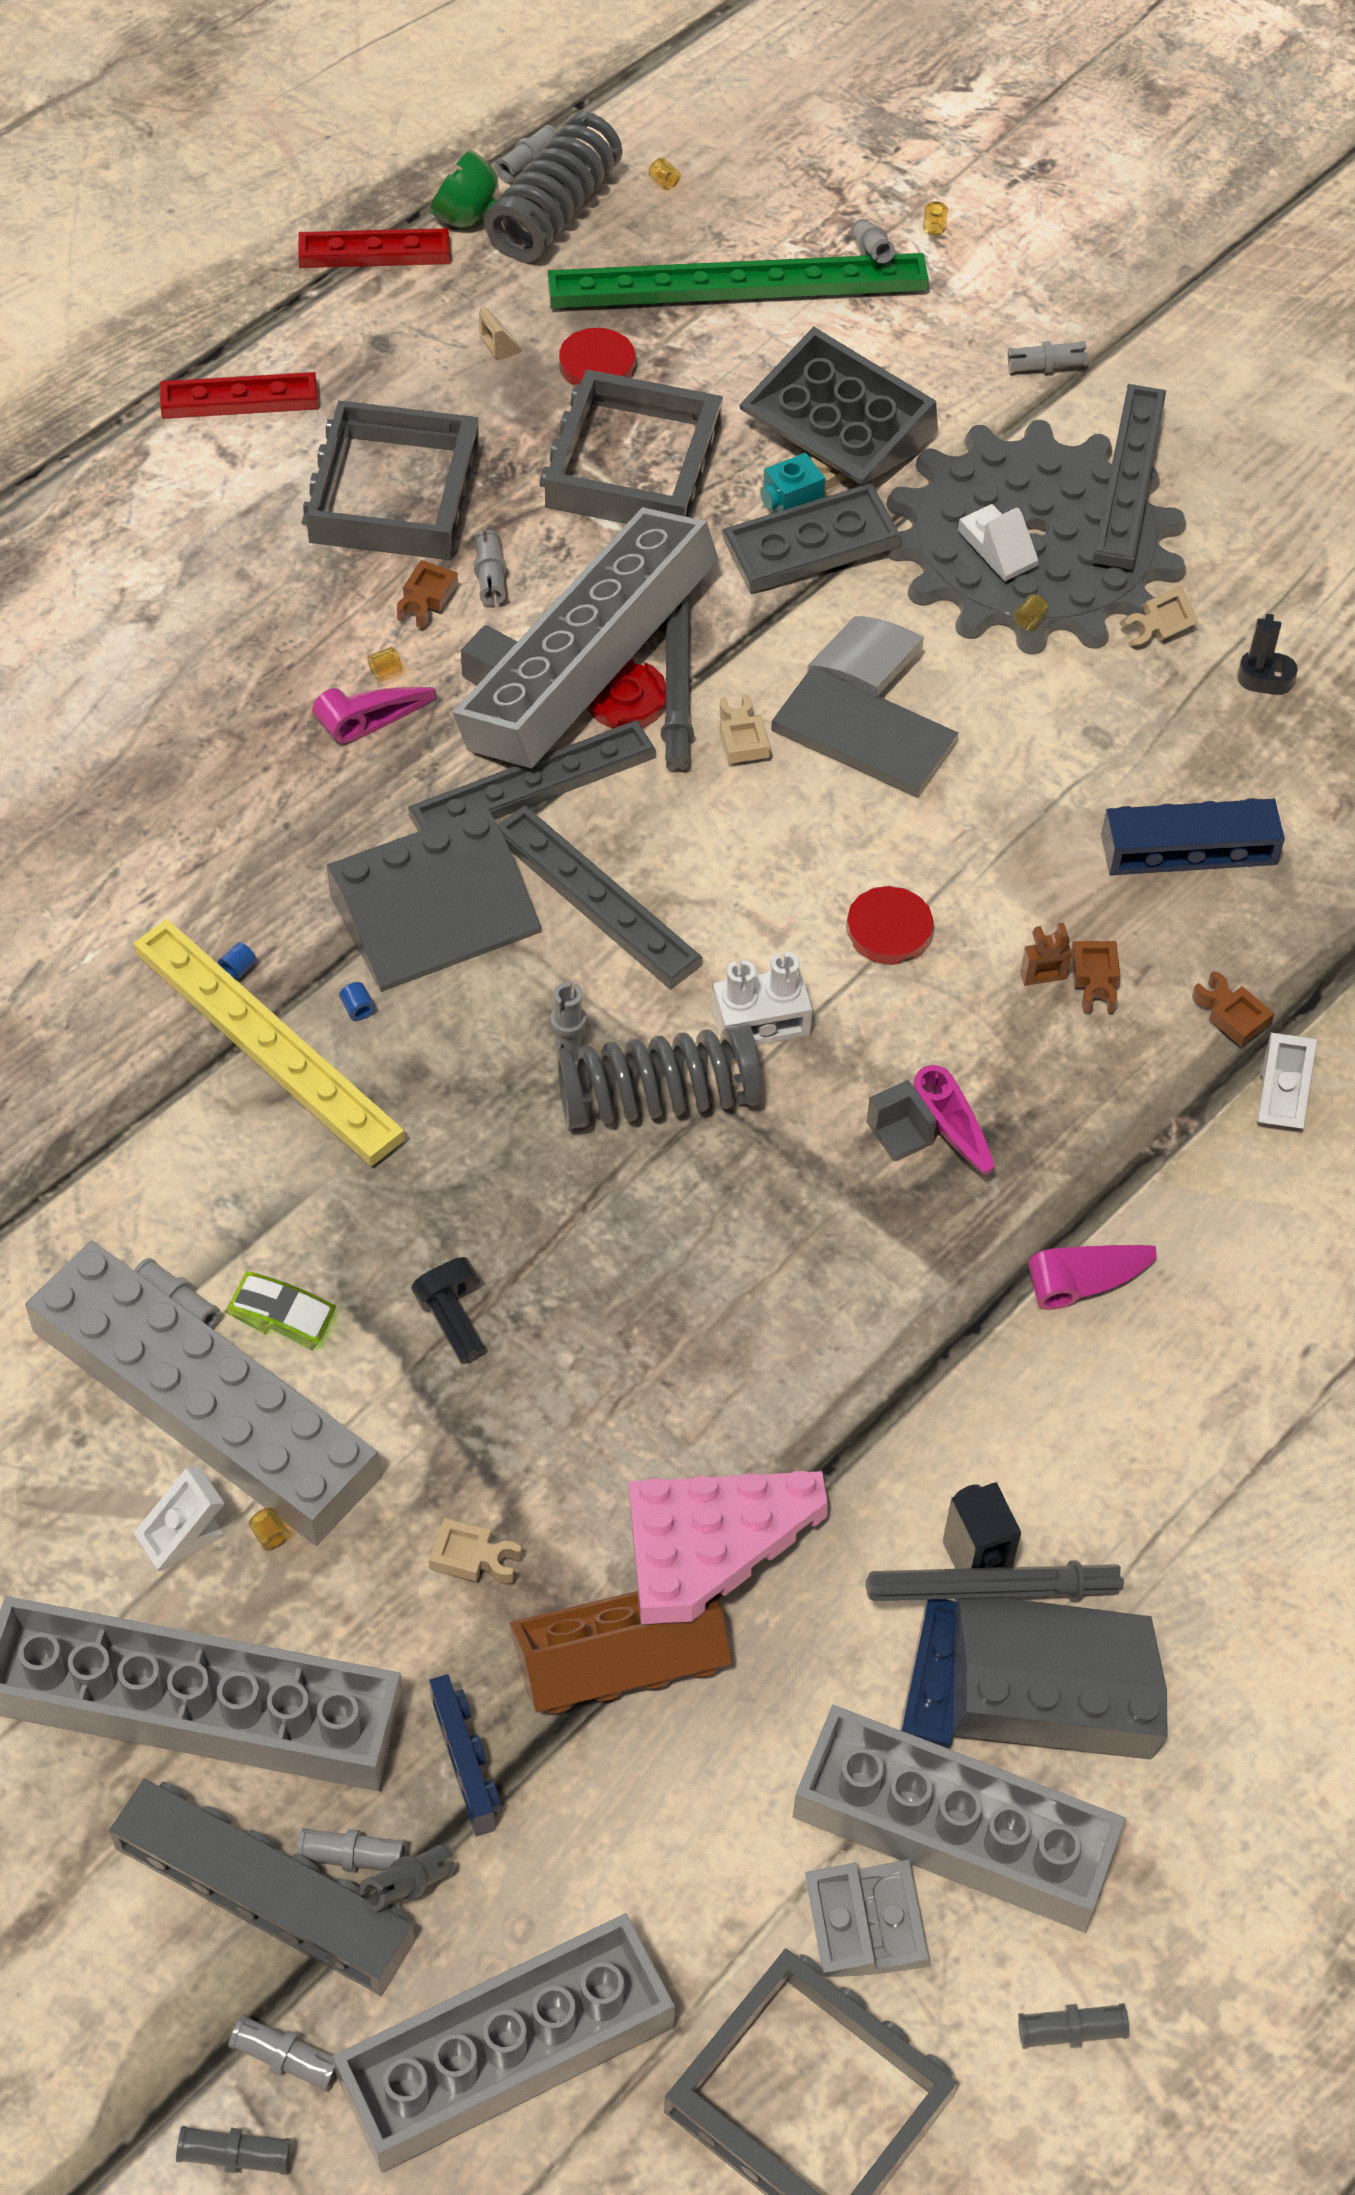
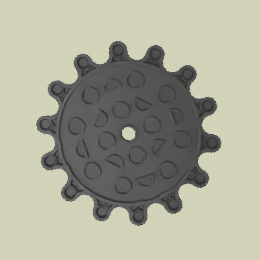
[884,419,1186,654]

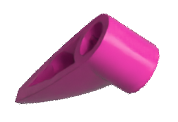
[312,687,436,744]
[913,1065,995,1175]
[1028,1245,1157,1310]

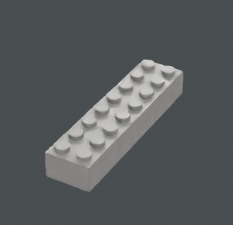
[452,507,719,768]
[25,1240,381,1547]
[0,1596,403,1791]

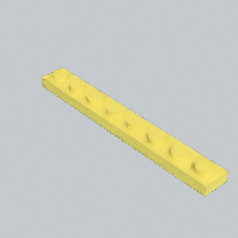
[133,919,405,1167]

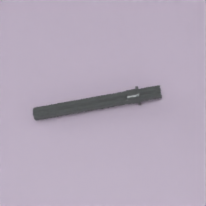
[661,595,694,771]
[865,1560,1124,1601]

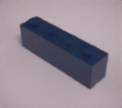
[1101,798,1285,876]

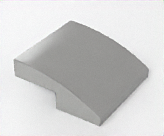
[807,616,924,698]
[805,1859,930,1977]

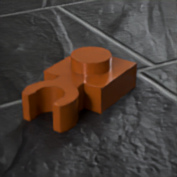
[397,560,458,628]
[1020,923,1072,986]
[1071,941,1121,1012]
[1192,971,1274,1047]

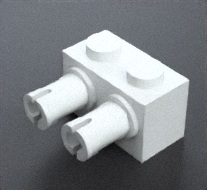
[711,952,812,1050]

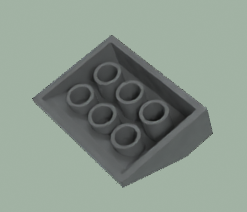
[739,326,938,486]
[327,807,541,992]
[953,1597,1168,1760]

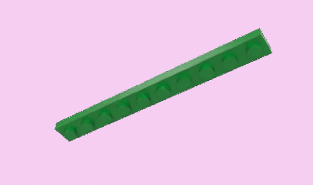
[548,253,929,308]

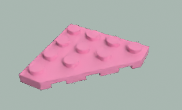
[629,1471,827,1624]

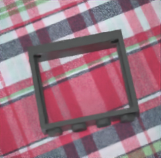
[539,369,723,524]
[301,400,480,561]
[664,1948,958,2195]

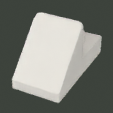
[958,504,1038,581]
[1257,1032,1317,1129]
[134,1467,225,1571]

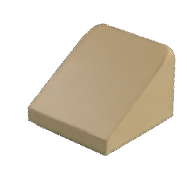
[479,306,521,361]

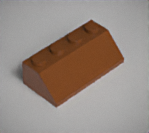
[509,1591,732,1713]

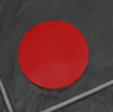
[559,328,635,385]
[587,659,666,729]
[846,886,934,965]

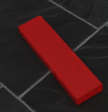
[298,228,450,268]
[160,372,318,419]

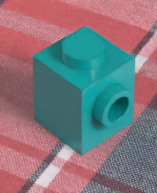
[760,452,826,513]

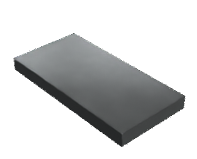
[722,483,901,593]
[771,666,959,797]

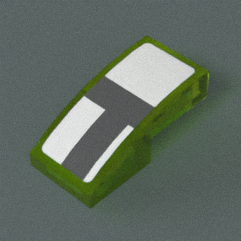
[224,1271,337,1351]

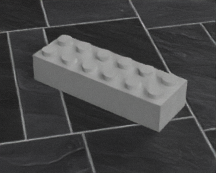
[792,1704,1126,1933]
[332,1913,675,2173]

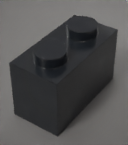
[942,1482,1022,1569]

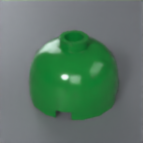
[430,149,499,229]

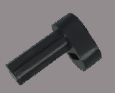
[1237,614,1298,695]
[411,1257,485,1363]

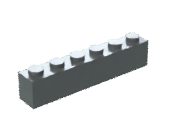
[109,1778,414,1997]

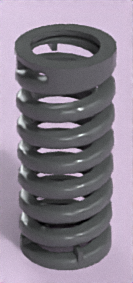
[484,111,623,262]
[557,1024,761,1129]

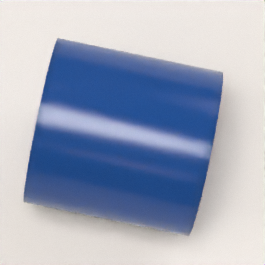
[218,942,257,981]
[339,982,376,1021]

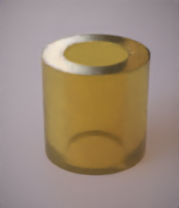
[648,157,681,190]
[923,201,948,235]
[1013,594,1048,630]
[367,646,402,680]
[248,1507,290,1551]

